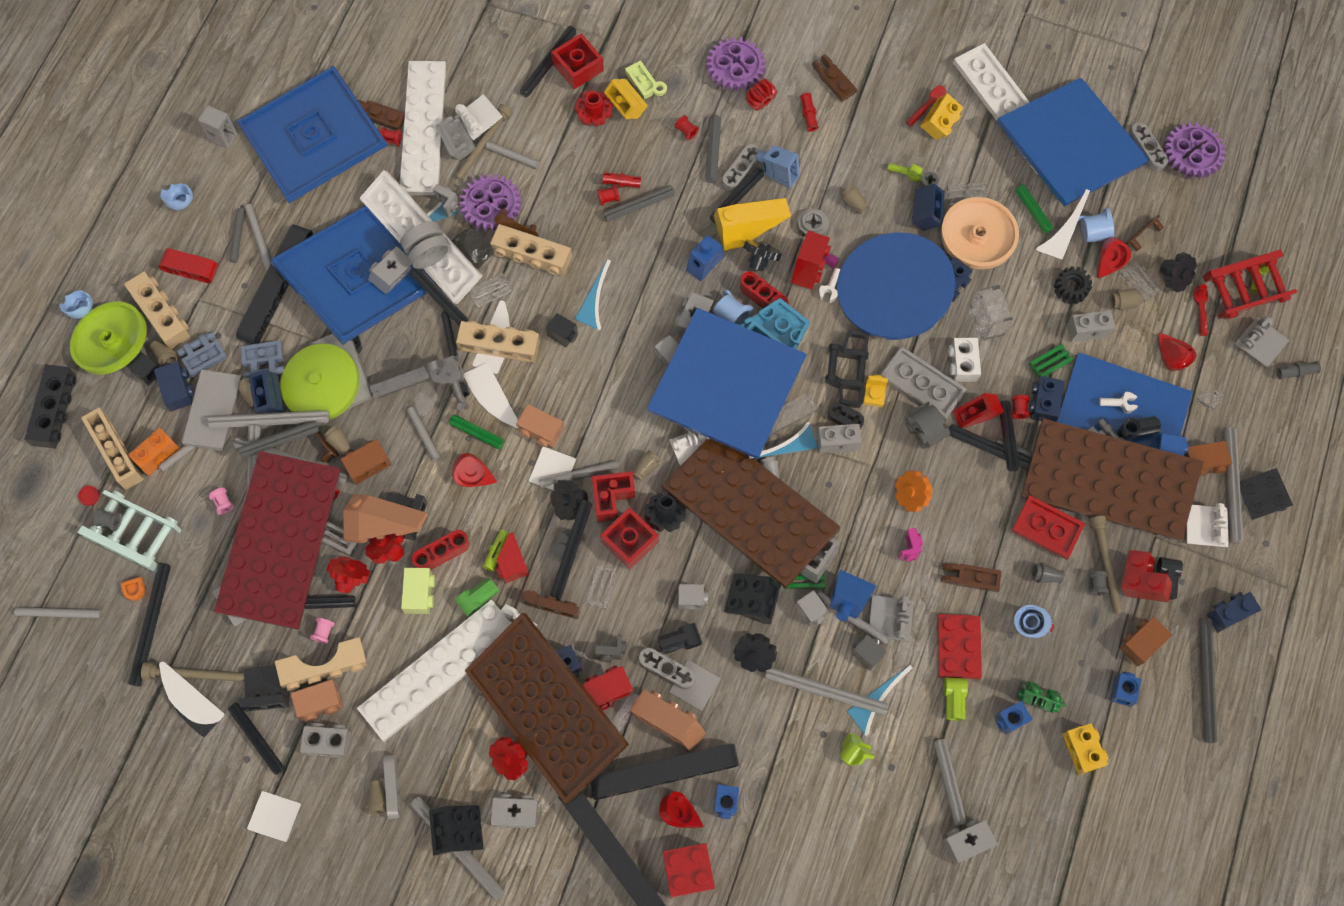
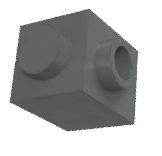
[851,634,887,671]

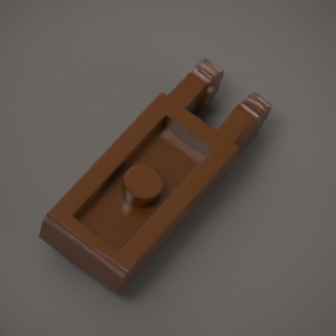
[812,54,857,102]
[941,563,1001,592]
[522,590,580,619]

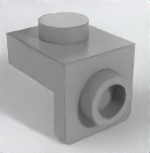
[433,184,459,217]

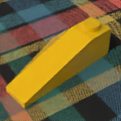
[713,198,791,251]

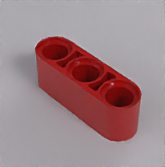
[158,248,219,283]
[740,271,789,309]
[411,530,470,570]

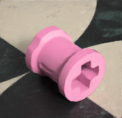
[208,488,234,515]
[310,618,335,644]

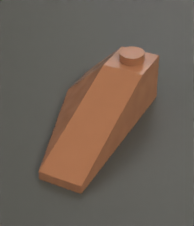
[343,494,428,543]

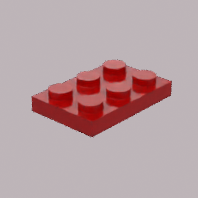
[1011,495,1086,560]
[937,614,982,680]

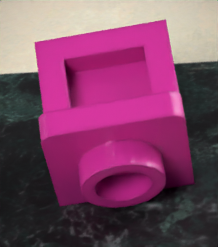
[898,528,923,562]

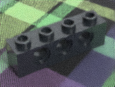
[25,364,77,449]

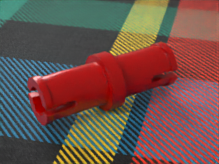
[800,93,819,132]
[602,172,641,189]

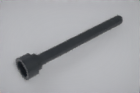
[441,311,470,398]

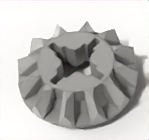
[798,209,829,236]

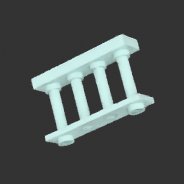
[77,490,181,573]

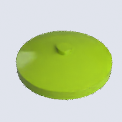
[70,301,147,375]
[280,343,360,420]

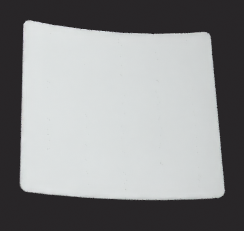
[529,447,576,490]
[247,791,301,842]

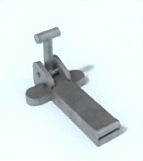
[369,356,469,411]

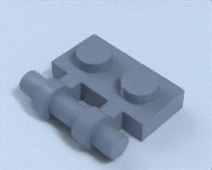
[176,331,228,378]
[241,340,285,378]

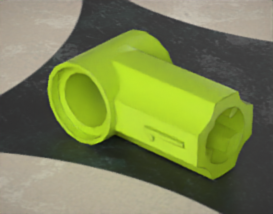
[943,677,968,721]

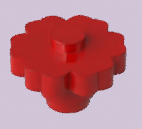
[575,90,613,127]
[365,534,404,564]
[326,556,371,593]
[489,736,528,781]

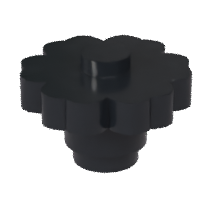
[743,239,782,271]
[1160,252,1197,292]
[551,479,588,521]
[644,493,686,532]
[733,633,777,672]

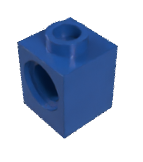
[1155,434,1188,456]
[1110,672,1142,707]
[995,701,1033,735]
[714,784,740,819]

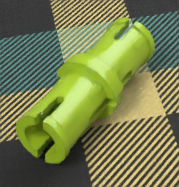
[482,530,509,572]

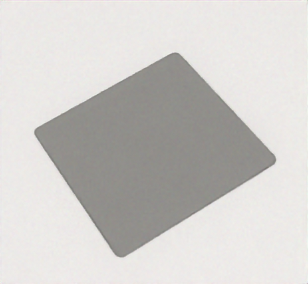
[669,660,720,711]

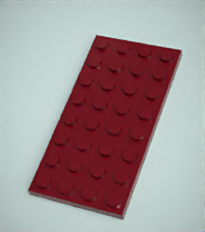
[214,451,341,630]

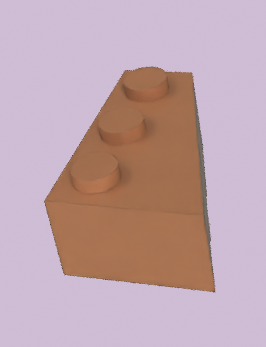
[630,689,706,753]

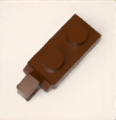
[357,99,405,131]

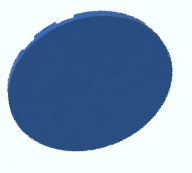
[837,232,955,340]

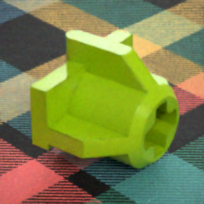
[840,733,875,766]

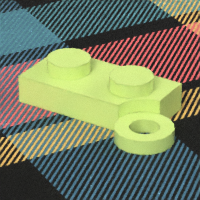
[625,60,667,100]

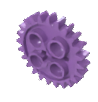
[706,36,766,92]
[1163,122,1227,179]
[459,173,522,233]

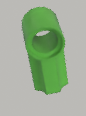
[455,577,499,618]

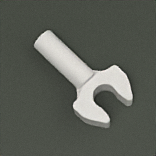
[819,268,840,303]
[1099,392,1138,413]
[501,604,538,627]

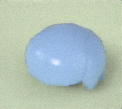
[160,183,193,211]
[59,290,93,319]

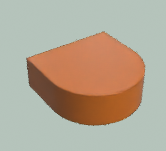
[120,577,146,601]

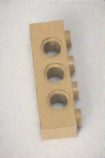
[490,224,572,276]
[124,271,190,349]
[456,321,540,363]
[81,407,144,490]

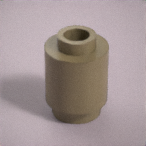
[1110,288,1142,310]

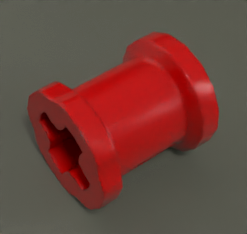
[674,115,699,140]
[380,127,402,147]
[597,185,620,206]
[1011,395,1030,420]

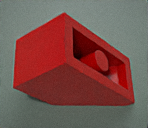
[953,393,1004,428]
[495,532,529,584]

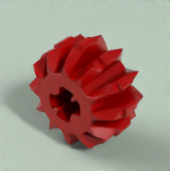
[745,79,777,111]

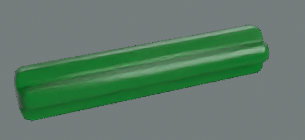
[1015,184,1053,234]
[449,414,505,449]

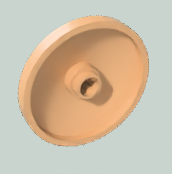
[941,197,1019,269]

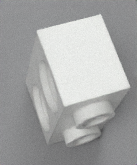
[948,338,981,382]

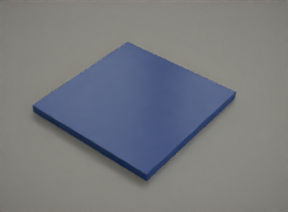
[237,66,388,203]
[996,77,1149,207]
[270,205,438,345]
[647,308,807,459]
[1056,352,1193,448]

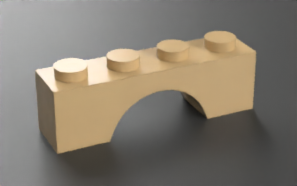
[275,637,368,691]

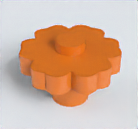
[895,470,933,512]

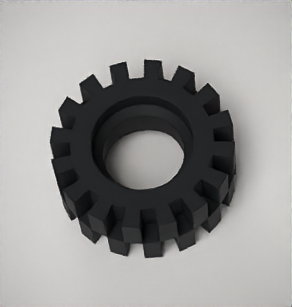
[1054,266,1092,304]

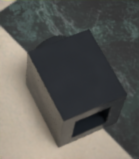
[546,313,578,348]
[126,351,159,386]

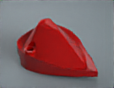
[1097,237,1131,278]
[1158,333,1197,371]
[452,453,497,487]
[659,791,704,828]

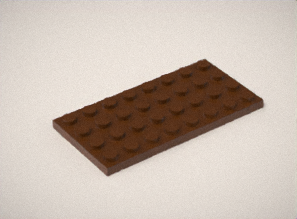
[1021,419,1204,540]
[662,438,840,589]
[465,613,629,804]

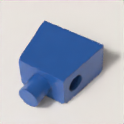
[686,235,724,281]
[830,570,877,621]

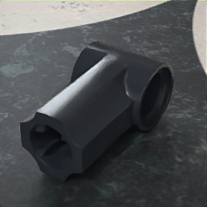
[1117,416,1161,441]
[1156,557,1183,600]
[657,623,702,655]

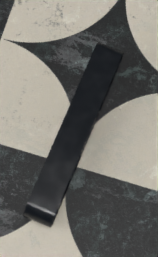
[236,224,313,345]
[590,743,740,800]
[558,791,666,906]

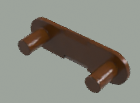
[494,209,538,237]
[1125,215,1164,251]
[305,423,339,463]

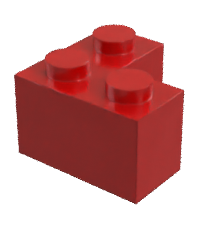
[791,230,831,290]
[592,471,635,523]
[1121,550,1172,603]
[583,665,633,711]

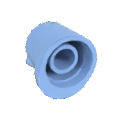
[1078,208,1114,242]
[713,290,754,325]
[1014,605,1054,638]

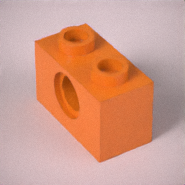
[128,427,180,476]

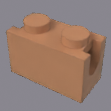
[516,404,564,448]
[291,679,343,722]

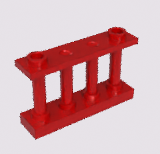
[1203,249,1297,320]

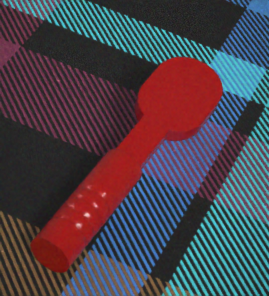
[906,85,946,127]
[1193,284,1208,336]

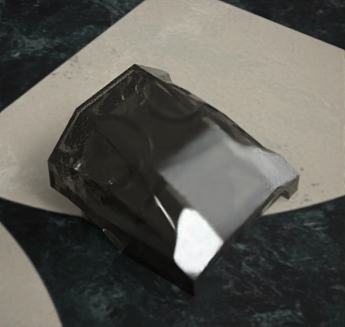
[452,224,494,270]

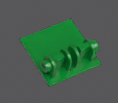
[1017,681,1067,713]

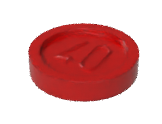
[78,485,100,506]

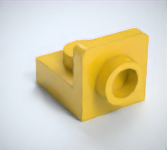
[863,375,888,408]

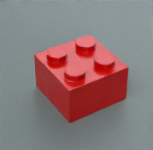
[551,33,604,90]
[600,507,659,570]
[662,843,715,898]

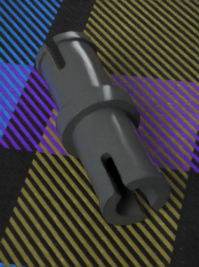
[1276,361,1321,380]

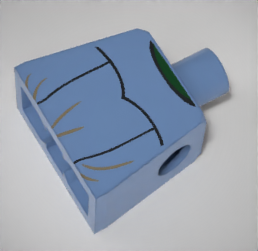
[756,145,800,189]

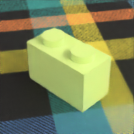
[401,568,435,614]

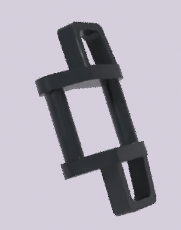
[825,330,869,408]

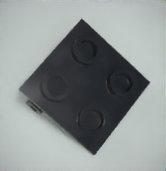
[1240,468,1293,520]

